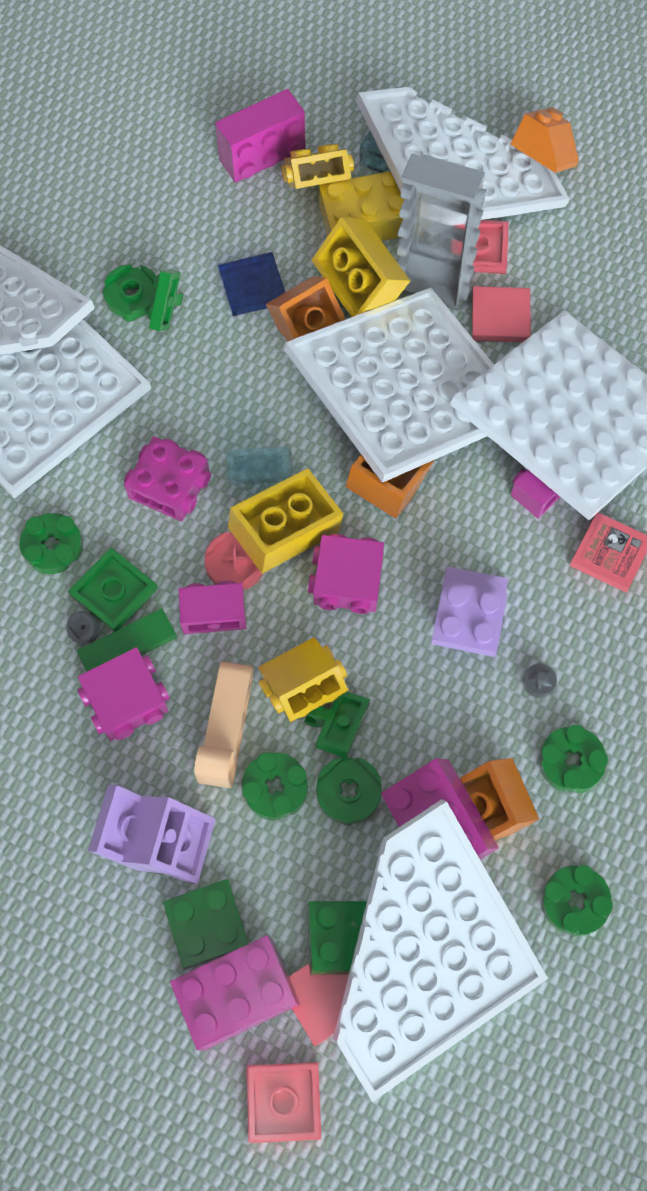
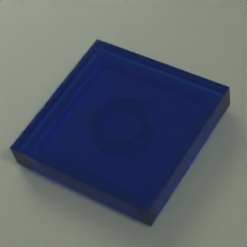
[218,252,285,317]

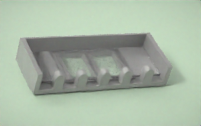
[397,153,487,310]

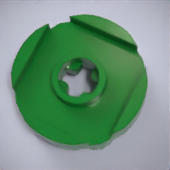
[103,264,157,322]
[19,513,83,574]
[540,725,608,793]
[242,752,308,820]
[316,757,382,826]
[542,865,613,937]

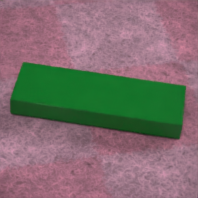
[76,608,177,672]

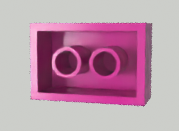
[215,89,306,183]
[381,758,499,860]
[170,935,300,1051]

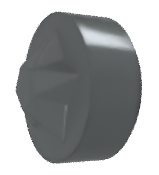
[66,611,100,644]
[523,663,557,698]

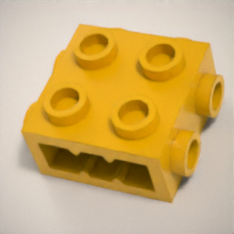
[281,144,354,189]
[258,637,348,722]

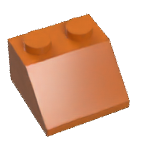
[510,107,579,173]
[266,276,346,341]
[345,455,435,519]
[460,758,540,840]

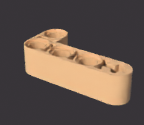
[194,661,254,788]

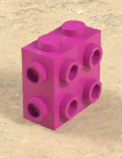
[124,436,211,522]
[308,534,384,614]
[77,647,170,741]

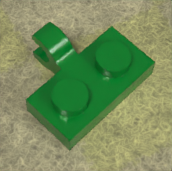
[148,269,184,332]
[304,691,370,759]

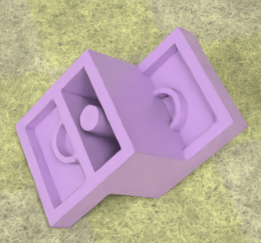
[431,566,509,657]
[88,785,215,884]

